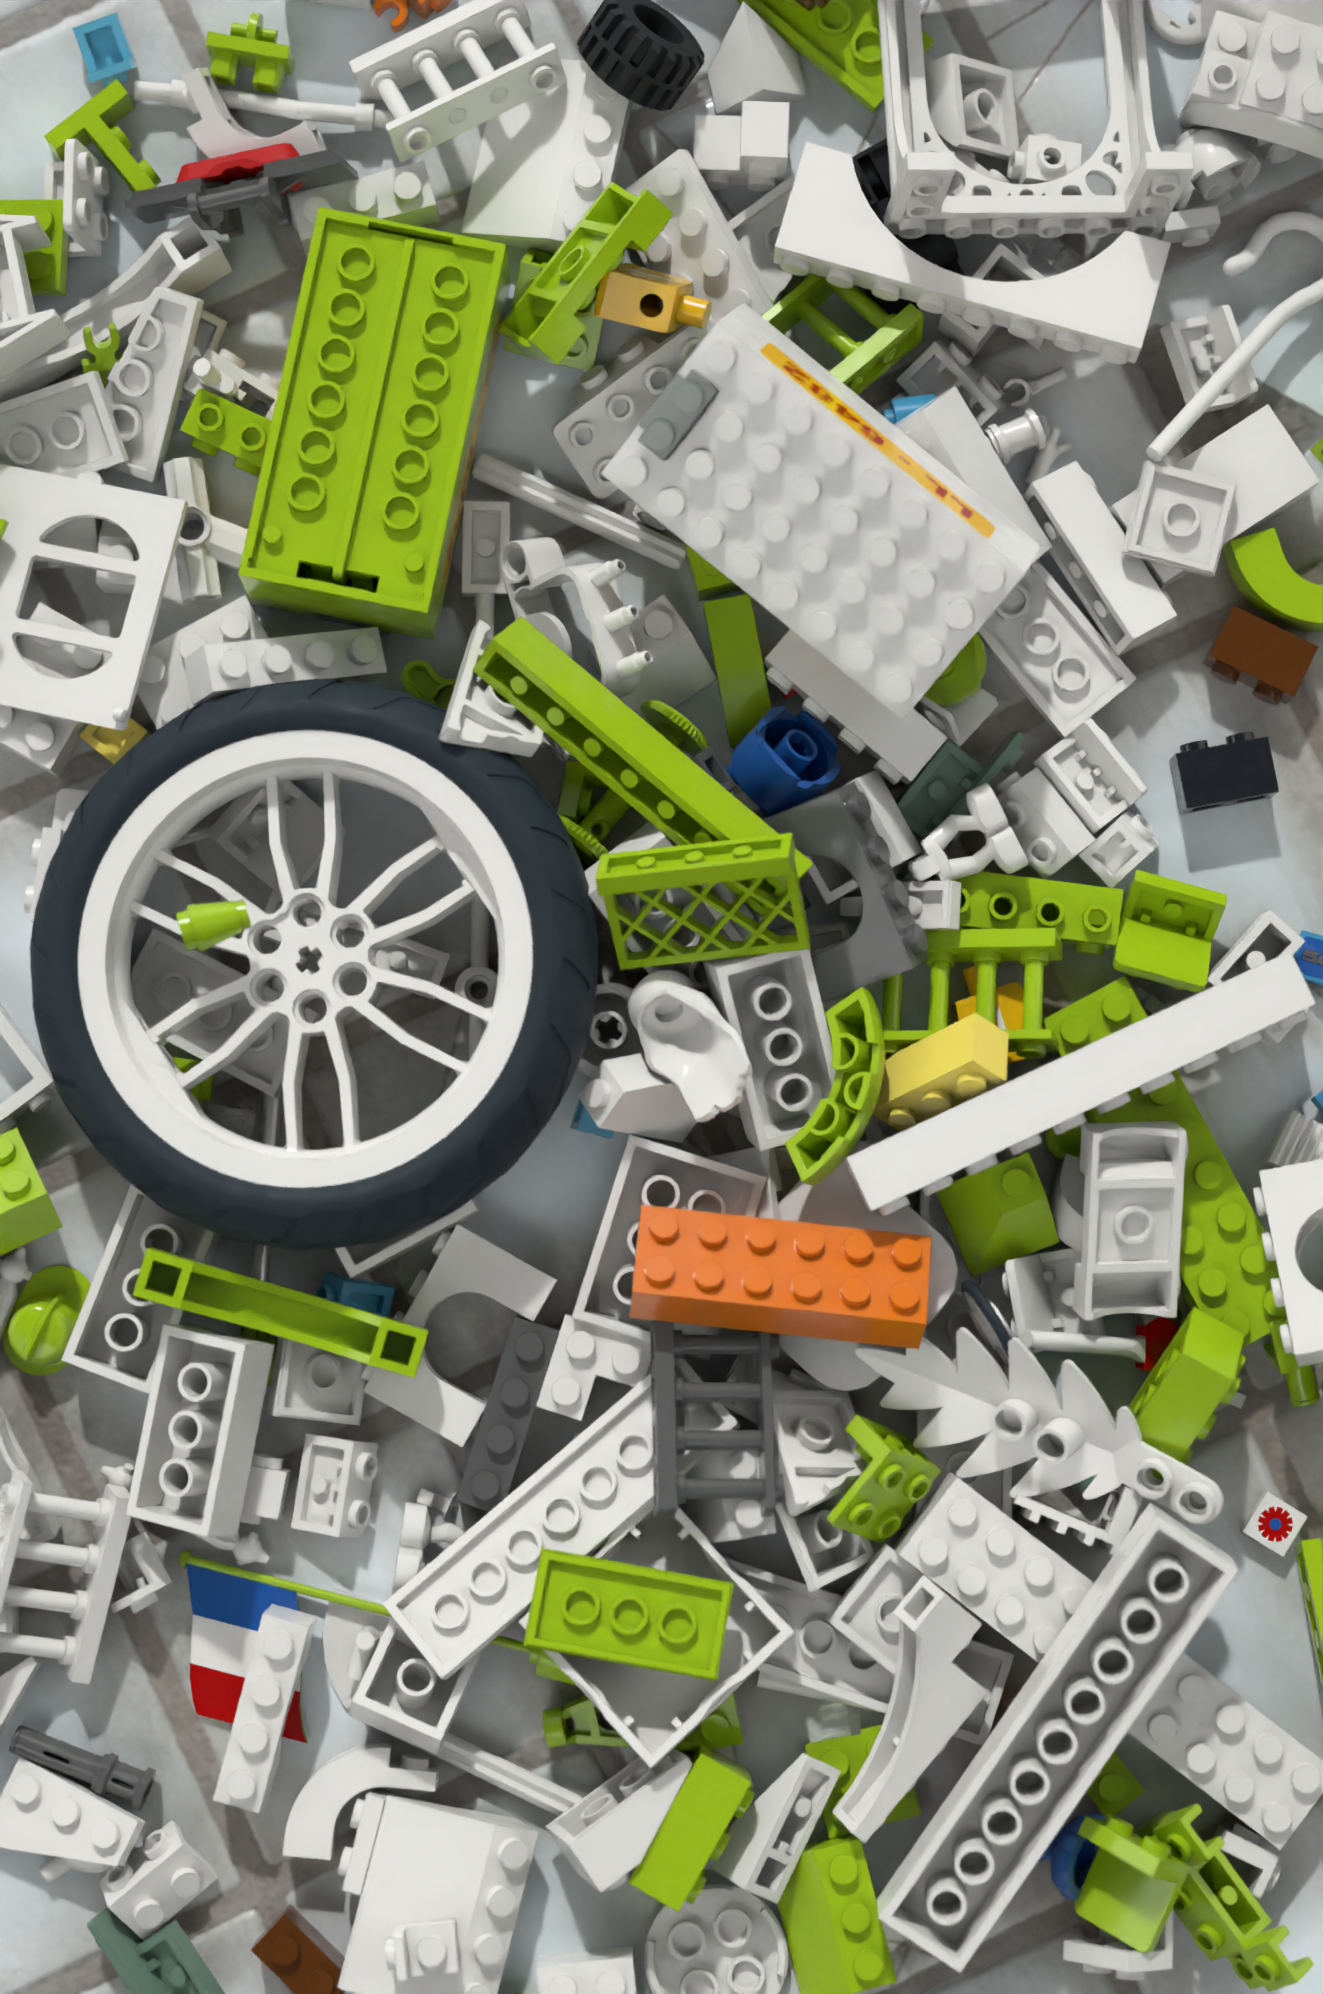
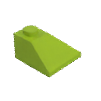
[936,1152,1059,1277]

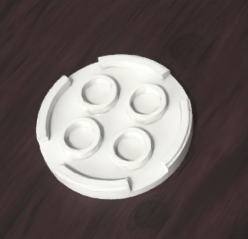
[644,1882,788,1994]

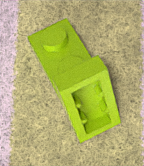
[44,79,162,193]

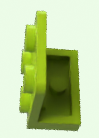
[1113,869,1227,993]
[1074,1814,1191,1953]

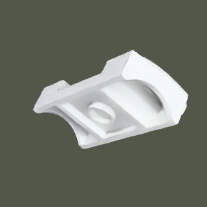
[1073,1121,1189,1321]

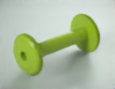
[559,700,708,866]

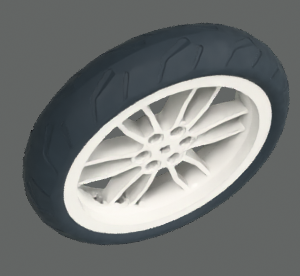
[30,679,598,1250]

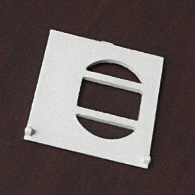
[0,464,188,731]

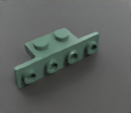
[896,731,1026,882]
[87,1906,225,1994]

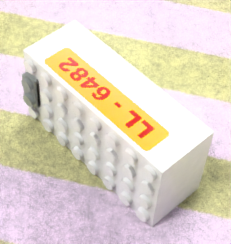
[601,303,1041,720]

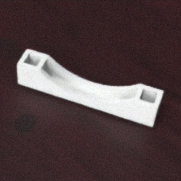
[0,216,232,403]

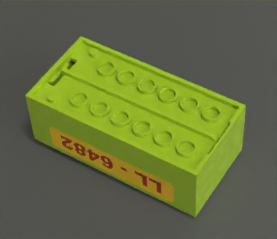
[238,207,511,641]

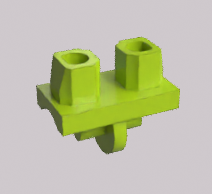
[205,12,295,94]

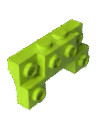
[1136,1803,1315,1992]

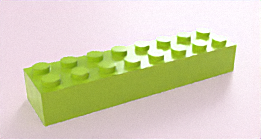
[1042,976,1287,1348]

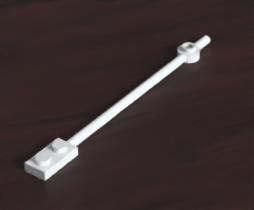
[455,501,511,1060]

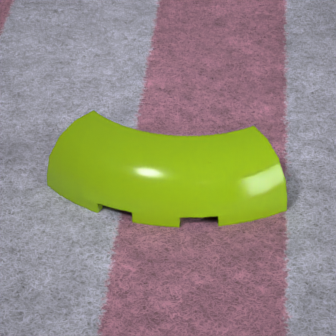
[785,987,885,1186]

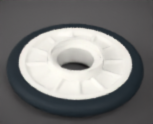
[961,1280,1013,1369]

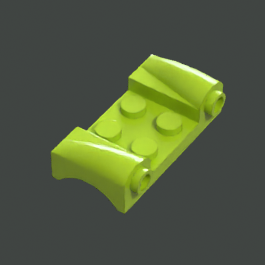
[496,182,674,365]

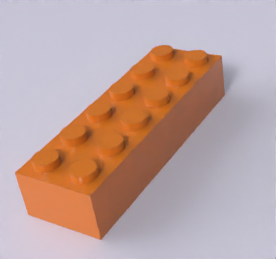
[629,1205,931,1349]

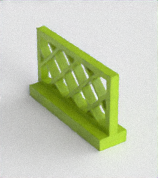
[595,833,811,970]

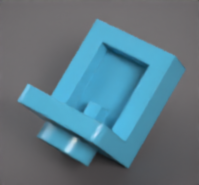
[72,12,137,88]

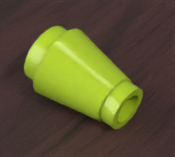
[176,899,252,952]

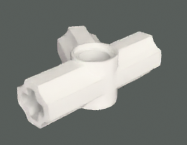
[163,456,248,603]

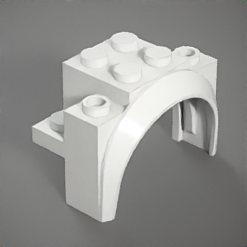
[1179,10,1323,160]

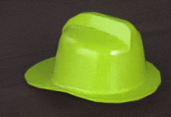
[3,1265,91,1376]

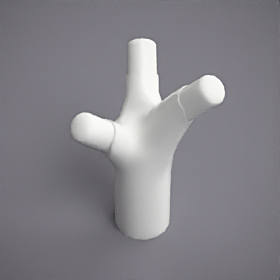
[1024,415,1072,486]

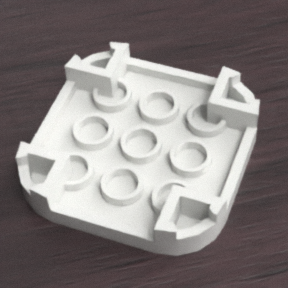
[779,1161,959,1391]

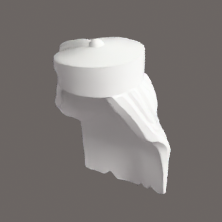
[628,970,753,1123]

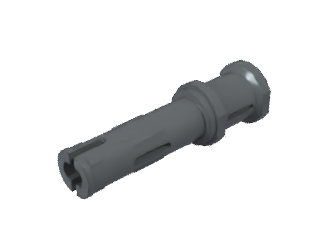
[9,1725,156,1811]

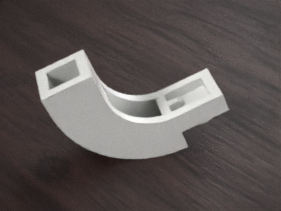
[181,68,328,180]
[282,1741,440,1860]

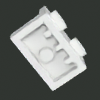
[896,339,1008,428]
[291,1433,378,1538]

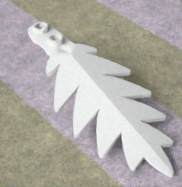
[855,1327,1224,1523]

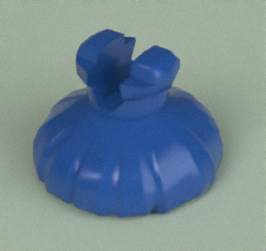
[1038,1812,1106,1901]

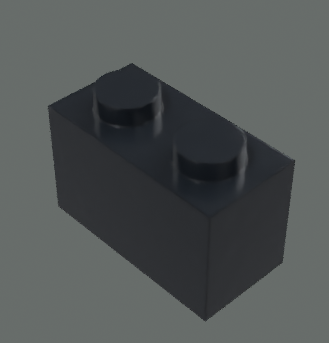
[1169,732,1279,815]

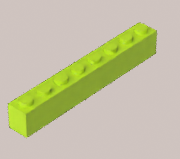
[472,616,814,917]

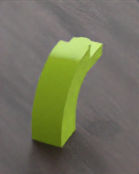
[1223,527,1323,632]

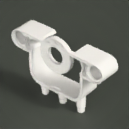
[499,537,653,763]

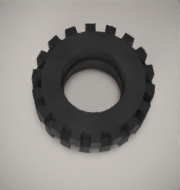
[577,0,705,111]

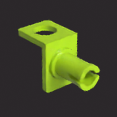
[1263,1317,1320,1406]

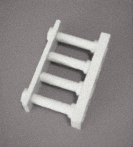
[348,0,567,163]
[0,1469,132,1684]

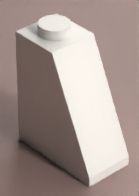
[578,1052,697,1143]

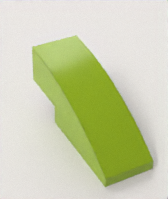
[703,594,771,748]

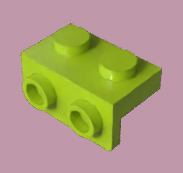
[180,388,272,477]

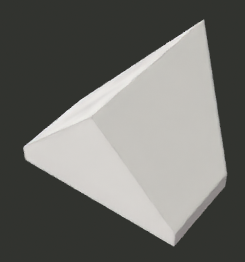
[707,1,807,116]

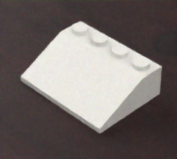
[461,57,633,254]
[572,1134,767,1360]
[337,1795,538,1994]

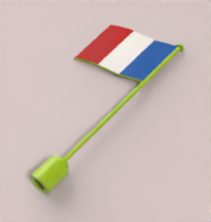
[178,1550,577,1743]

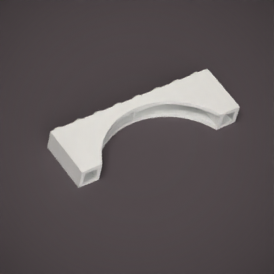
[773,142,1171,364]

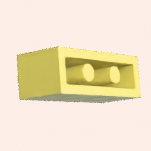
[872,1012,1009,1132]

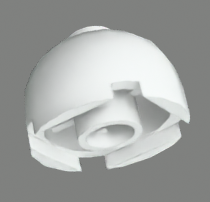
[1173,127,1261,211]

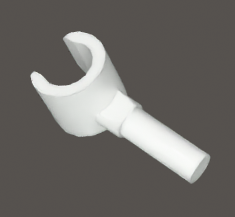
[1003,369,1067,410]

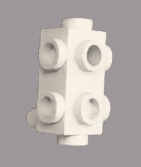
[183,348,280,420]

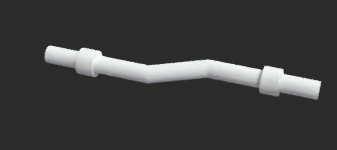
[134,80,394,132]

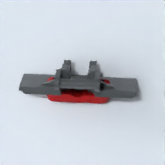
[125,143,358,238]

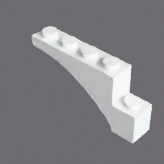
[832,1575,988,1843]

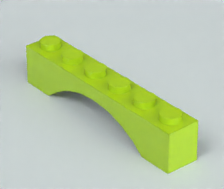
[133,1247,429,1378]

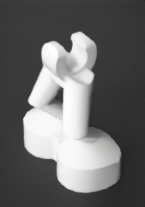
[908,783,1029,881]
[392,1502,468,1595]

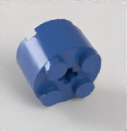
[727,706,841,817]

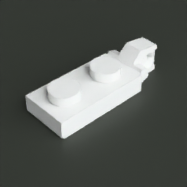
[840,880,961,931]

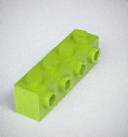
[931,871,1124,956]

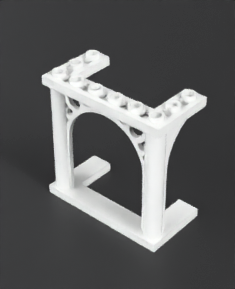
[877,0,1194,239]

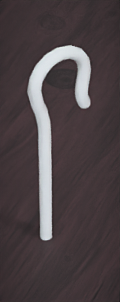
[1146,211,1323,462]

